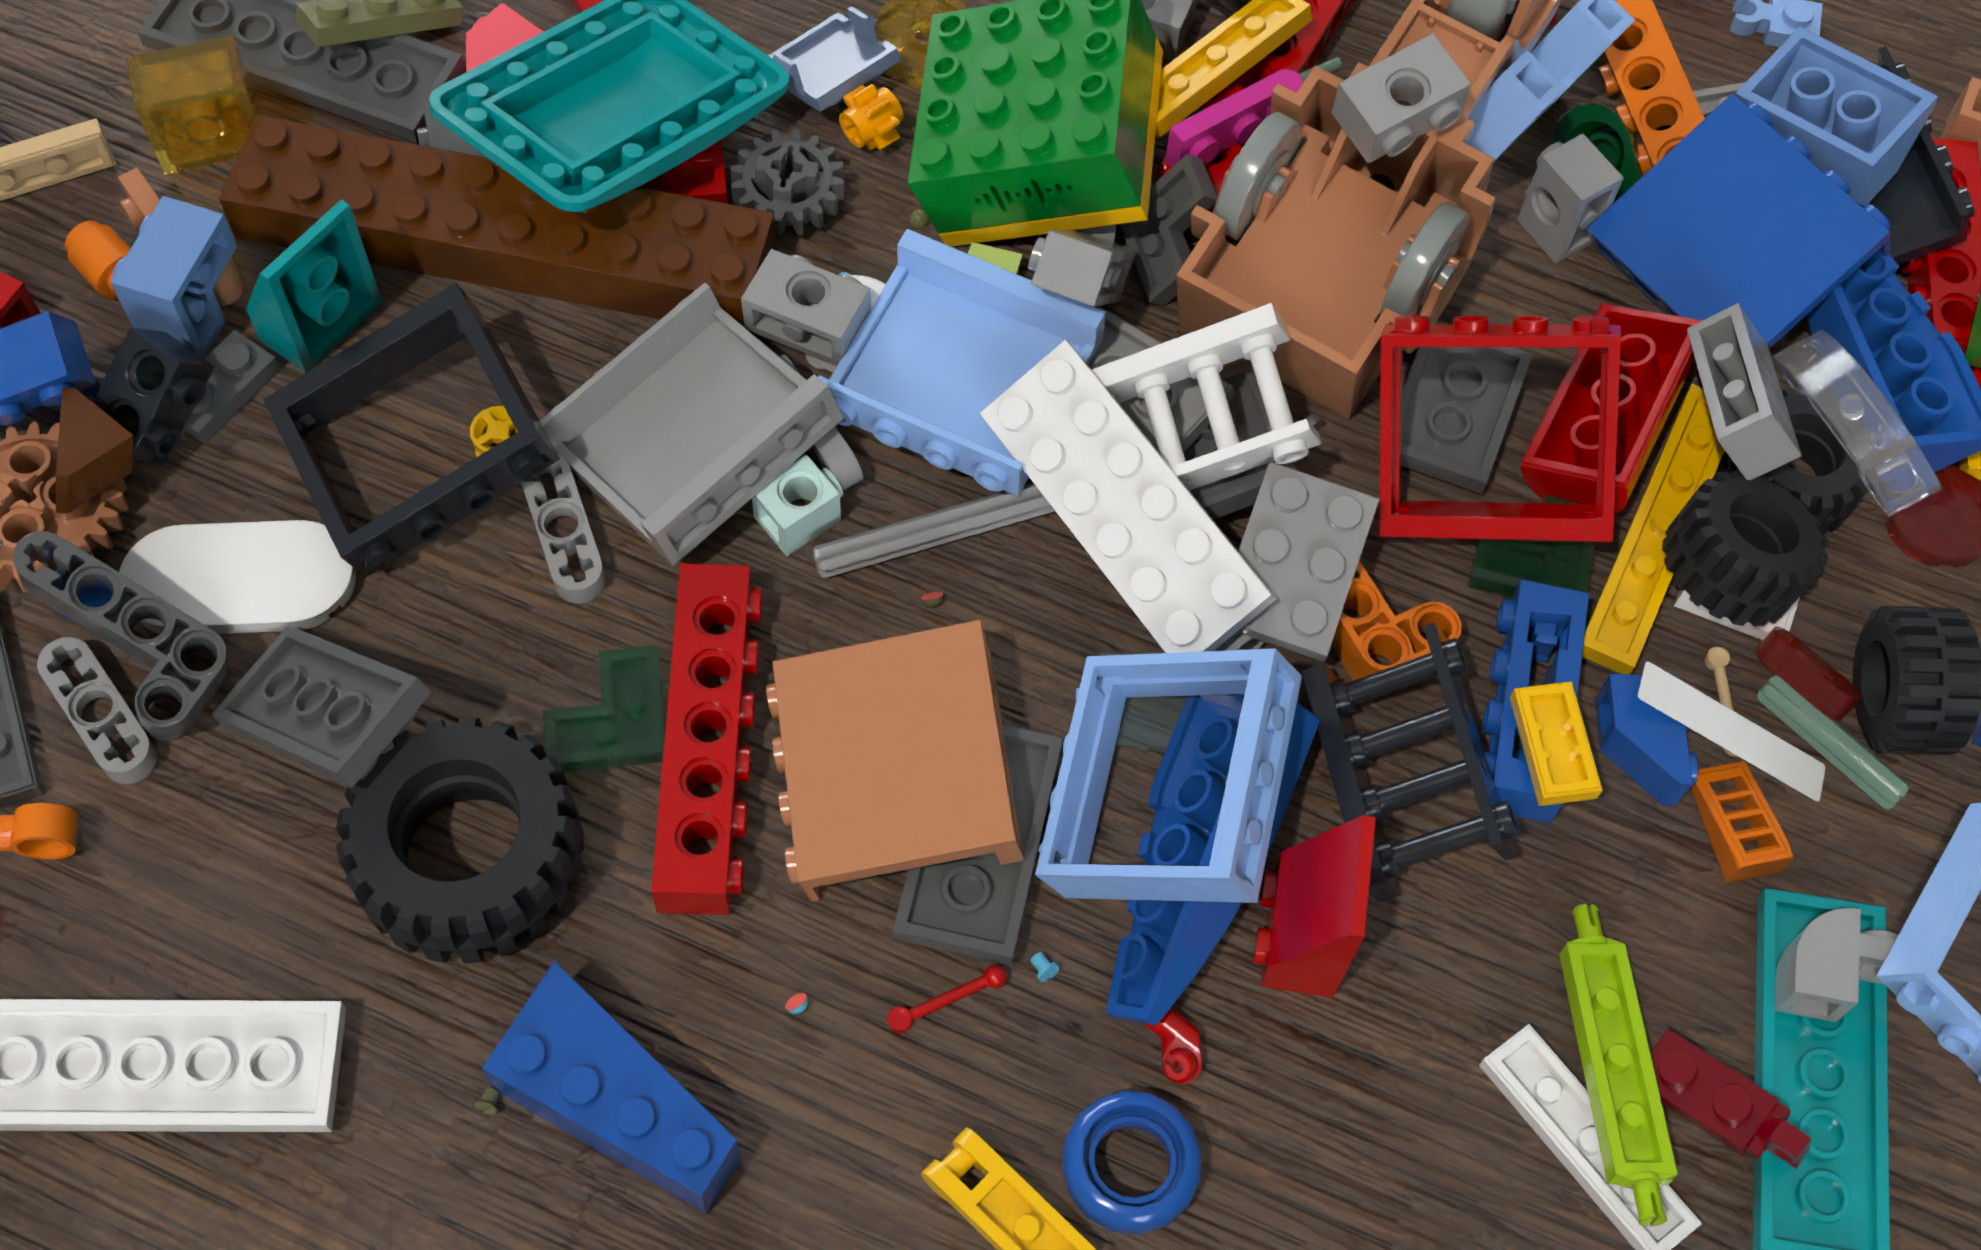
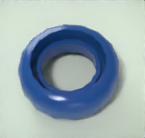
[1061,1091,1202,1235]

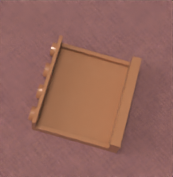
[766,620,1024,902]

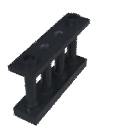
[1302,623,1520,902]

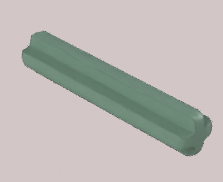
[1757,674,1910,810]

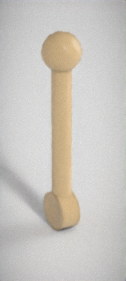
[1704,646,1738,757]

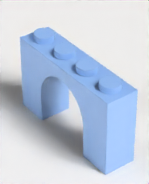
[1468,0,1635,163]

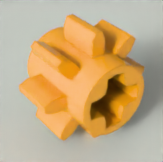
[839,84,904,150]

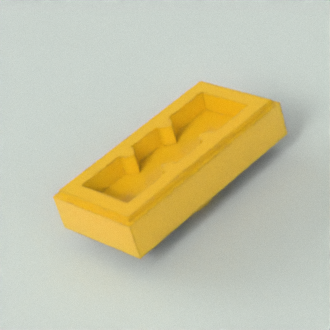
[1509,681,1603,806]

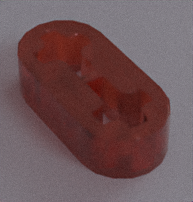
[1755,626,1862,721]

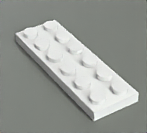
[980,339,1276,653]
[0,999,346,1132]

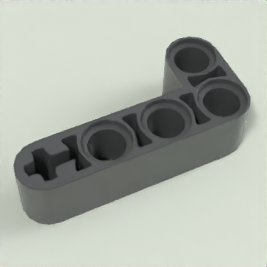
[13,531,228,741]

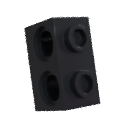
[93,327,215,463]

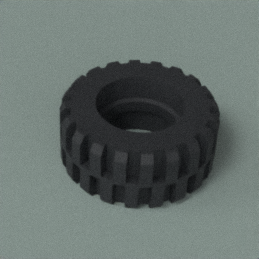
[336,717,585,964]

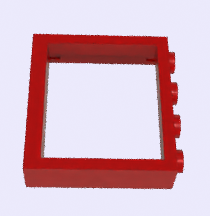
[1379,315,1621,542]

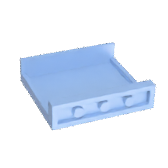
[818,229,1106,496]

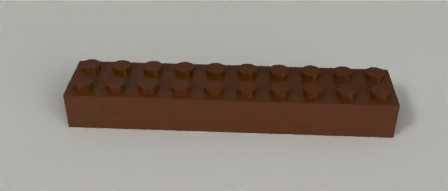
[219,114,777,334]

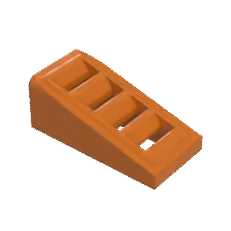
[1691,761,1794,883]

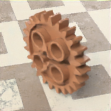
[0,421,129,592]

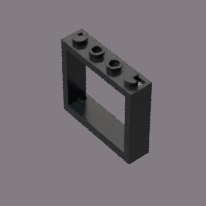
[263,283,560,577]

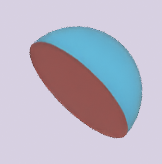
[785,993,808,1014]

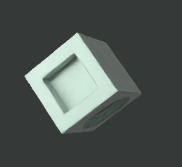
[752,454,843,557]

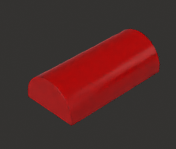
[1520,303,1703,515]

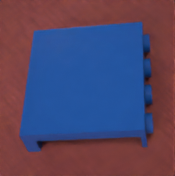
[1587,93,1891,349]

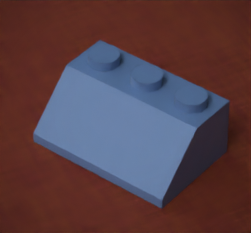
[1735,26,1938,206]

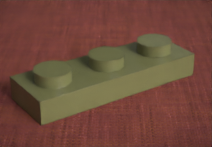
[296,0,463,47]

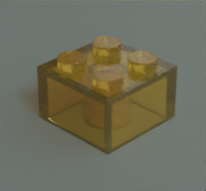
[125,35,262,174]

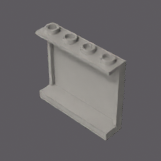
[540,283,844,566]

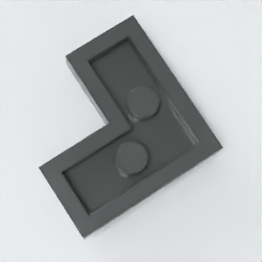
[1119,154,1217,306]
[183,329,280,444]

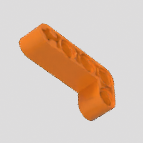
[1331,560,1462,695]

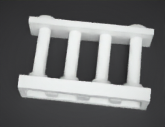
[1091,303,1322,491]

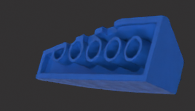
[1806,250,1981,484]
[1106,694,1320,1026]

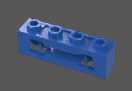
[1481,579,1589,823]

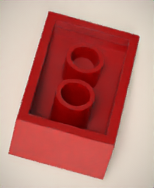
[1252,815,1376,998]

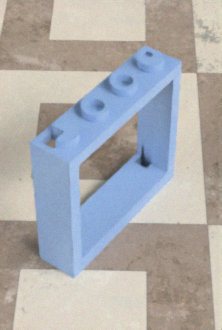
[1035,648,1302,903]
[1877,802,1981,1084]

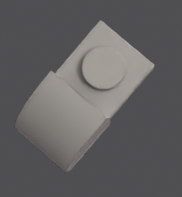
[1774,908,1898,1022]

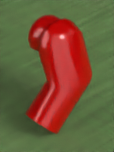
[1142,1008,1203,1084]

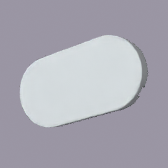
[119,520,356,634]

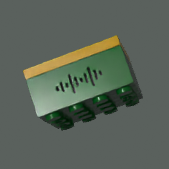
[907,0,1163,247]

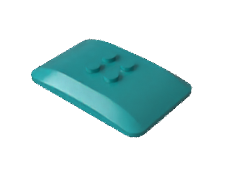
[429,0,790,212]

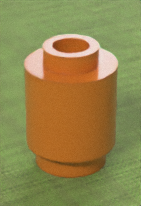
[65,220,131,299]

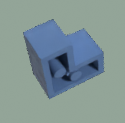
[110,196,237,358]

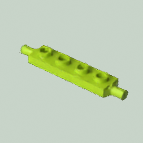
[1559,904,1678,1227]

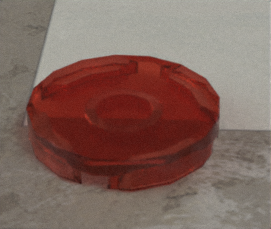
[1883,466,1981,568]

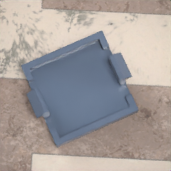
[768,6,901,112]

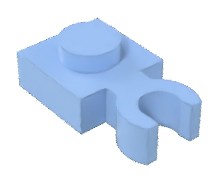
[1729,0,1823,47]

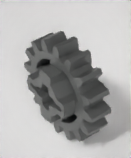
[730,129,845,236]

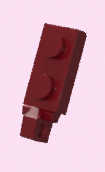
[1650,1029,1811,1169]

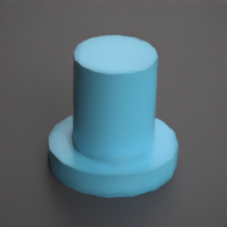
[1030,952,1059,982]

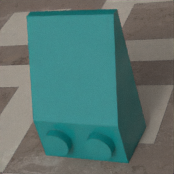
[246,199,382,373]

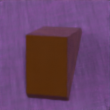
[56,387,133,513]

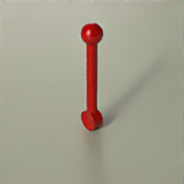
[887,964,1007,1034]

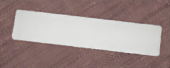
[1638,662,1825,802]

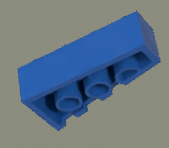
[482,961,741,1215]

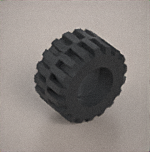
[1718,388,1879,534]
[1662,470,1828,627]
[1853,606,1981,754]

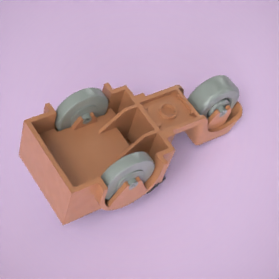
[1176,0,1561,420]

